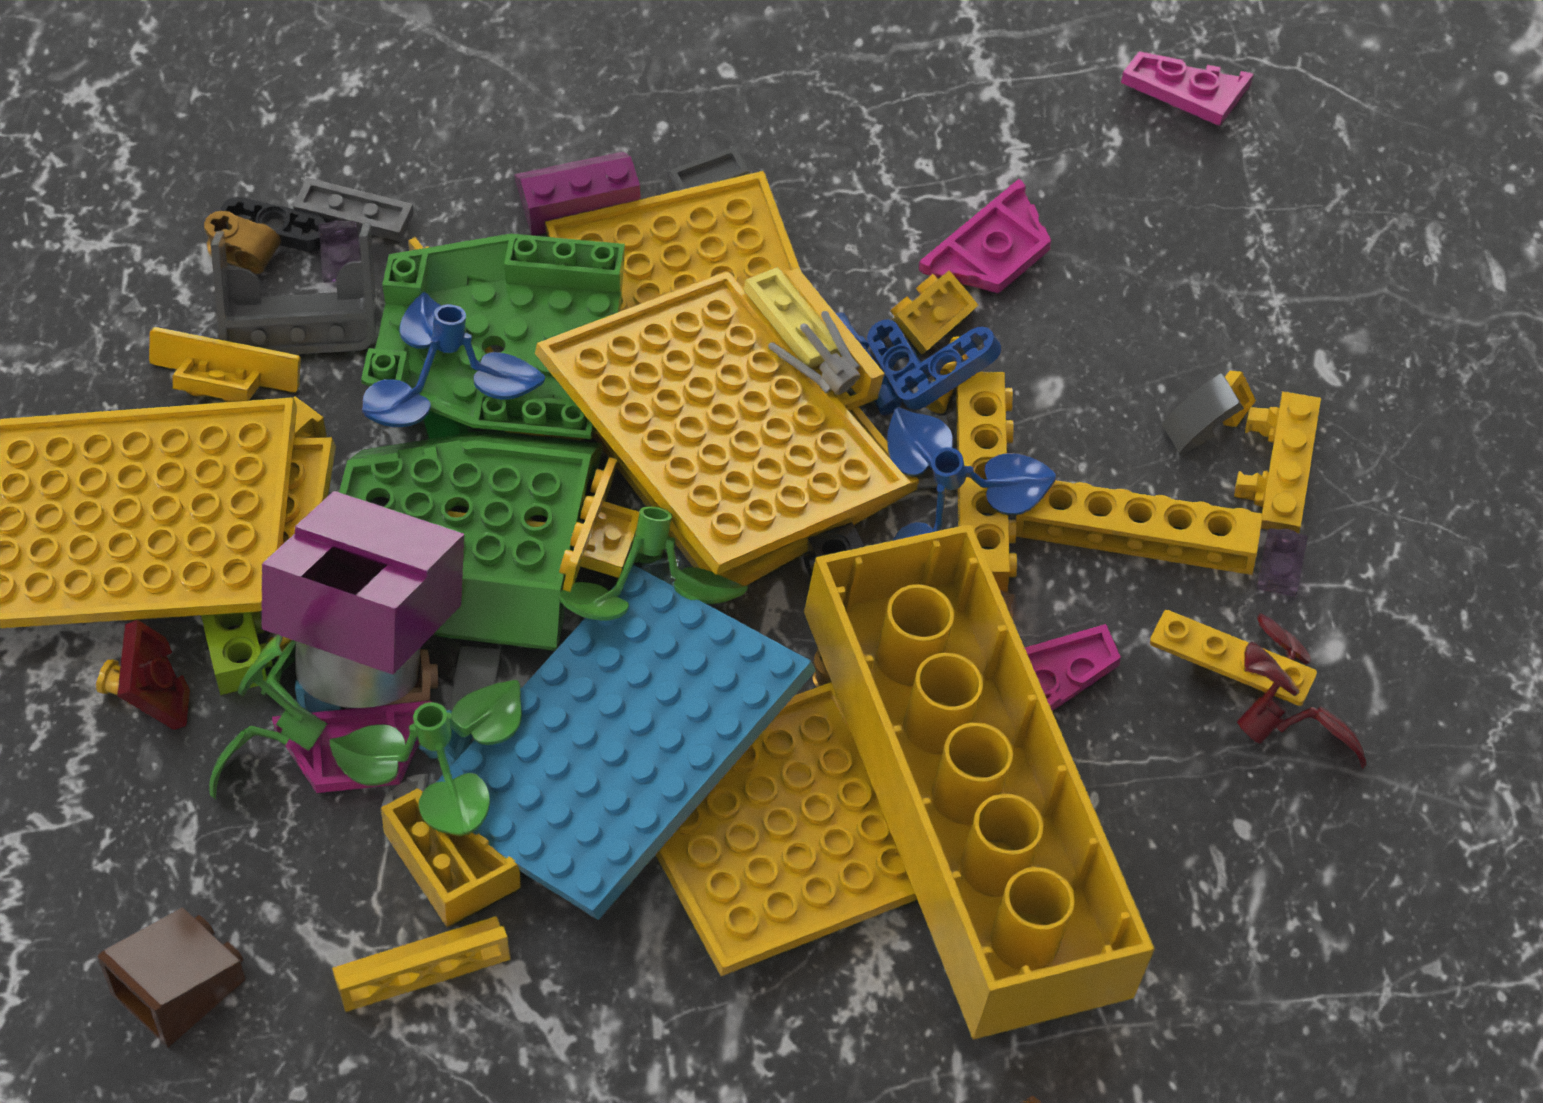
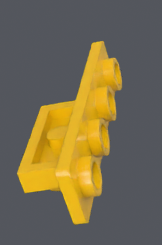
[149,327,301,402]
[559,457,639,592]
[1150,610,1317,706]

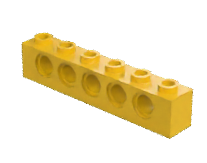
[956,372,1017,593]
[1016,480,1263,575]

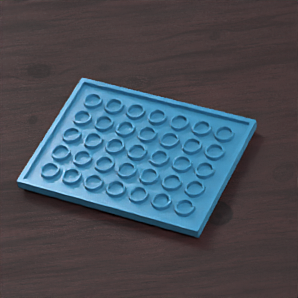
[437,565,816,920]

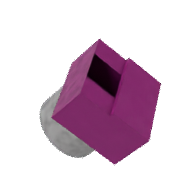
[262,491,464,708]

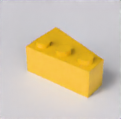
[381,788,521,927]

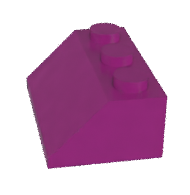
[514,151,641,236]

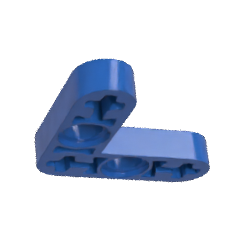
[867,319,1001,410]

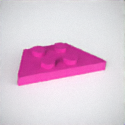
[919,179,1051,293]
[272,700,432,793]

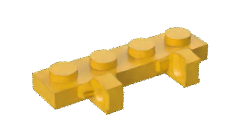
[1234,391,1321,535]

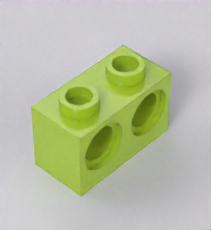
[201,611,273,695]

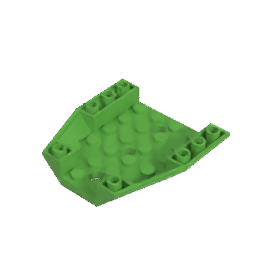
[361,234,625,439]
[339,430,603,651]

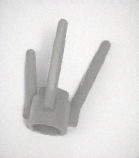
[768,311,860,395]

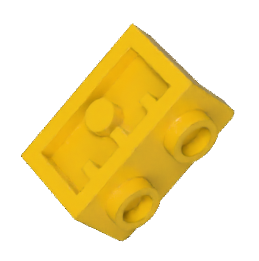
[890,270,979,355]

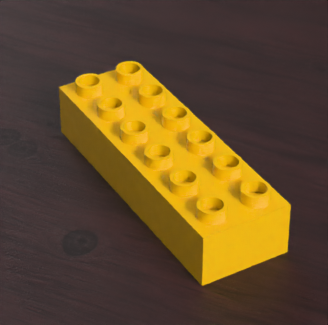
[804,524,1154,1040]

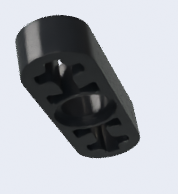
[220,197,328,252]

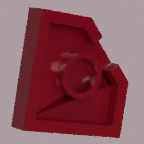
[117,620,190,730]

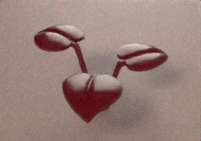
[1237,613,1367,770]

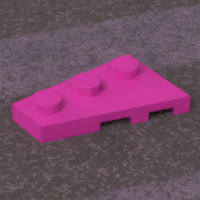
[1121,51,1253,126]
[1025,624,1121,711]

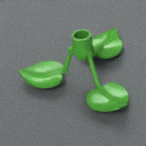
[559,506,748,621]
[209,634,327,799]
[330,680,522,836]

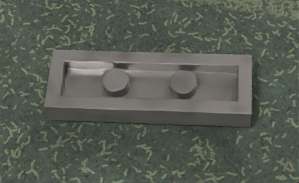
[293,178,414,242]

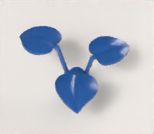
[362,292,545,427]
[887,407,1056,541]

